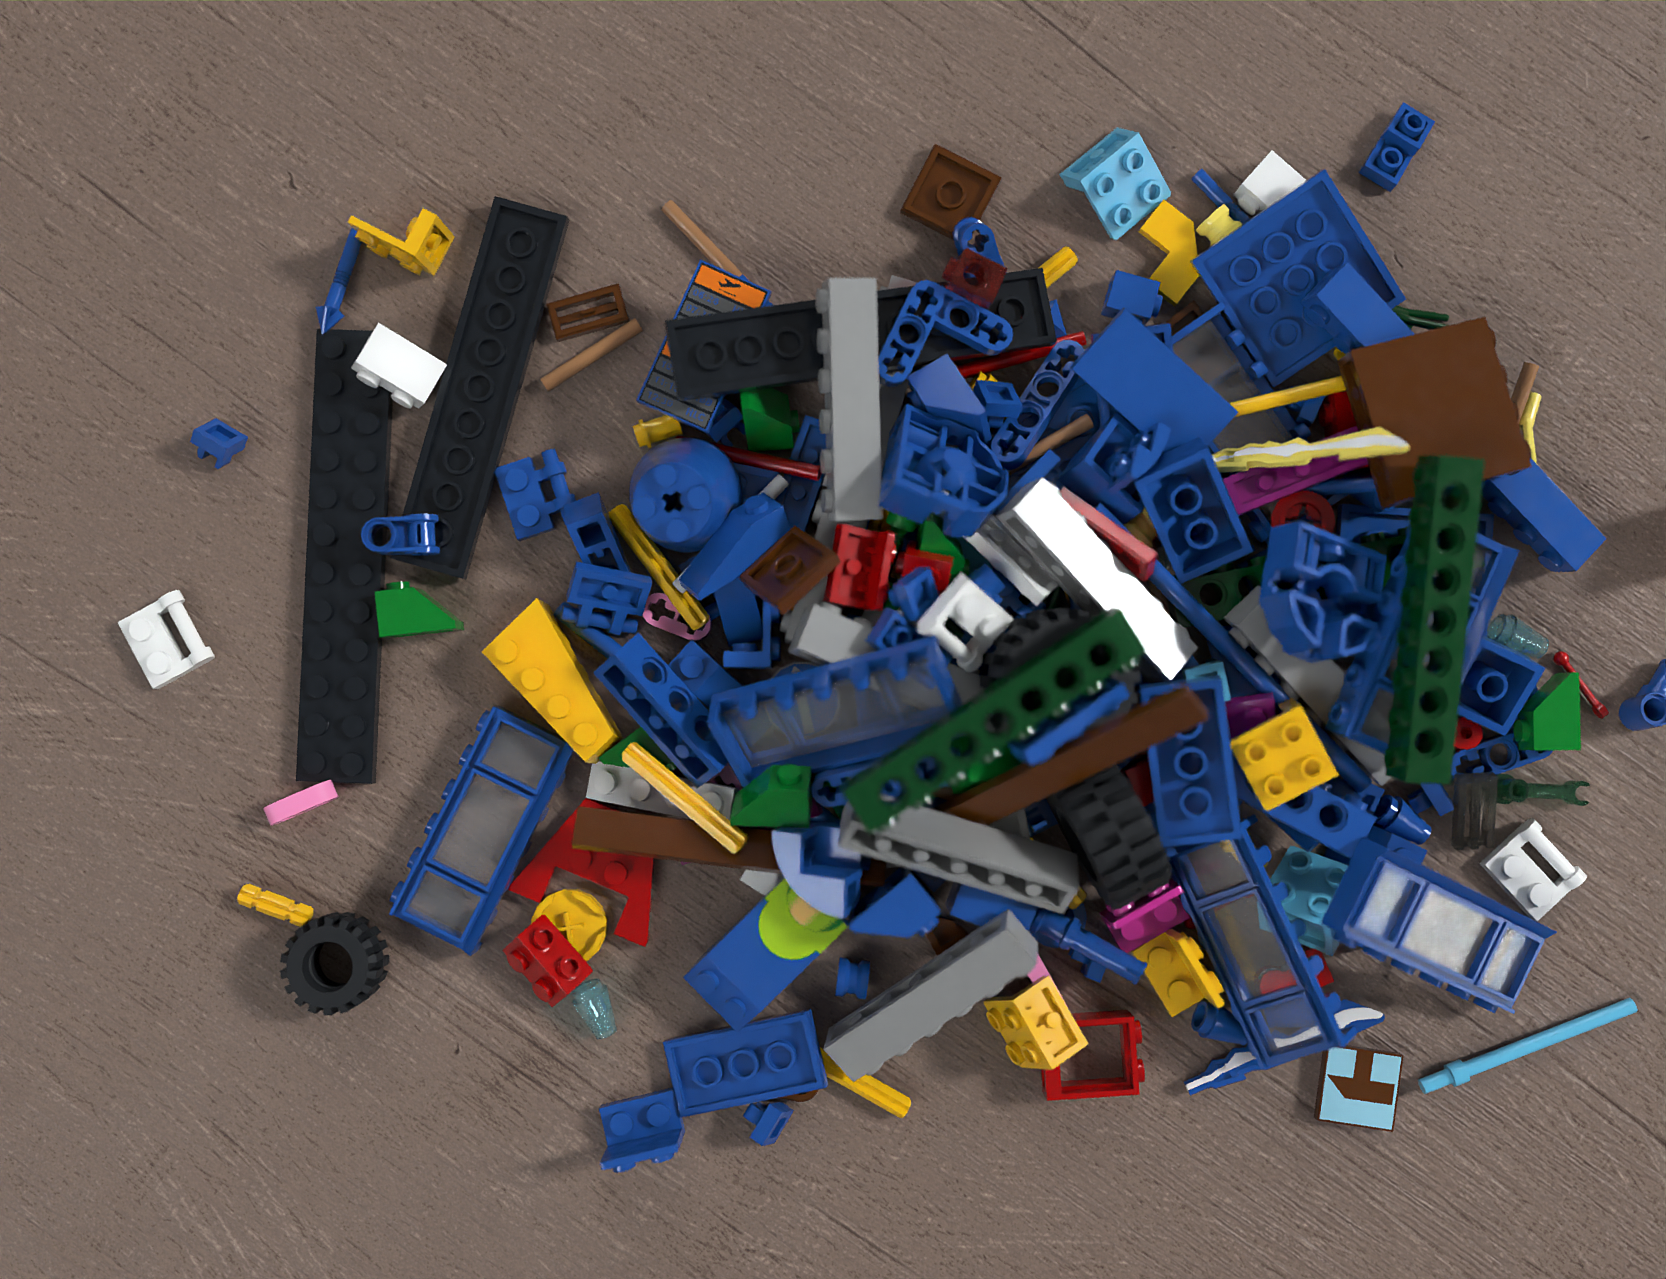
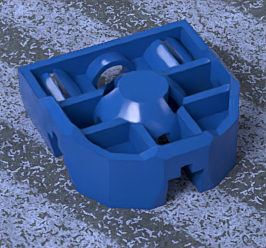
[878,404,1009,537]
[1259,521,1386,663]

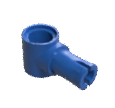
[1619,659,1666,731]

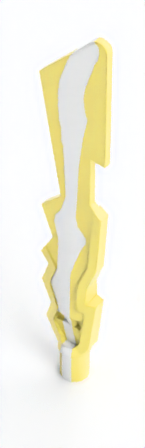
[1211,427,1410,473]

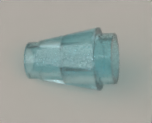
[1487,614,1549,659]
[572,978,617,1040]

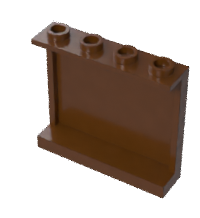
[1337,316,1532,509]

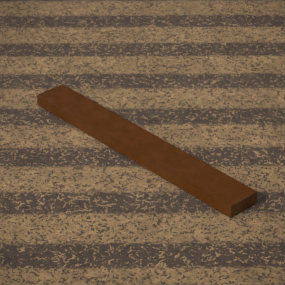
[932,683,1208,826]
[572,806,886,887]

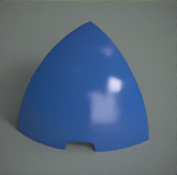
[772,820,872,919]

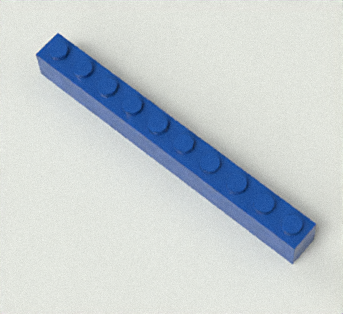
[1300,262,1606,572]

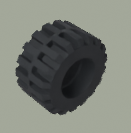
[280,912,389,1015]

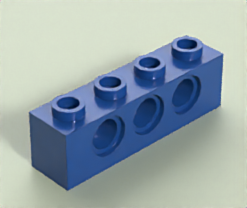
[593,632,729,789]
[1231,750,1377,859]

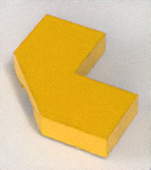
[1139,199,1199,307]

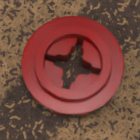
[1270,490,1335,534]

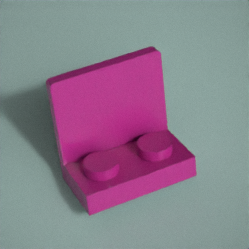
[1099,879,1190,953]

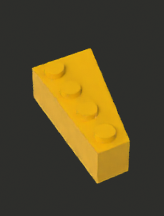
[482,598,623,764]

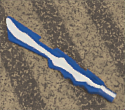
[1183,999,1385,1096]

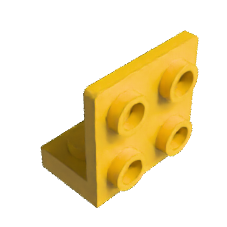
[347,208,455,276]
[1230,698,1338,811]
[1131,928,1225,1017]
[983,975,1088,1070]

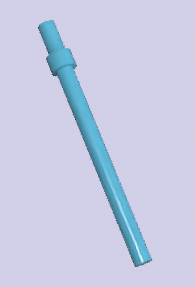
[1418,998,1638,1094]

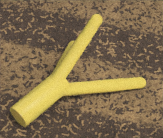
[1519,392,1542,464]

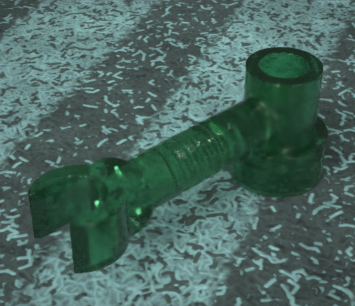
[1482,773,1590,806]

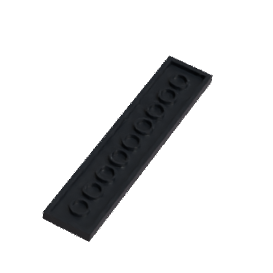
[390,196,570,580]
[664,268,1057,402]

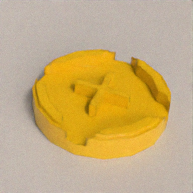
[531,889,608,961]

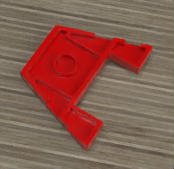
[508,798,655,947]

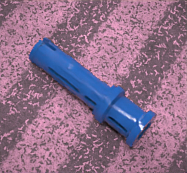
[1029,908,1148,986]

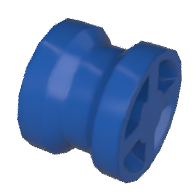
[835,957,870,1000]

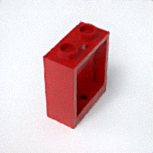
[1041,1010,1145,1101]

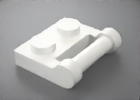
[917,573,1014,672]
[117,590,215,689]
[1479,818,1587,921]

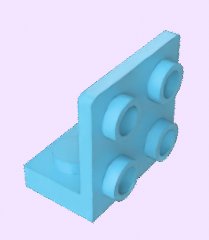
[1059,128,1171,240]
[1257,846,1348,956]

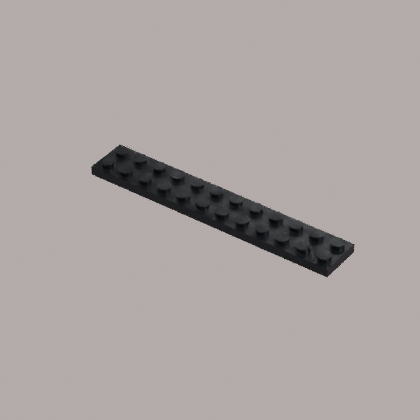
[296,329,393,784]

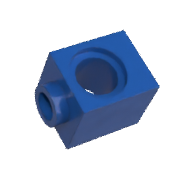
[1100,270,1163,326]

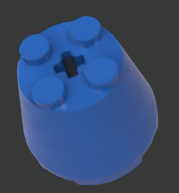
[629,437,743,552]

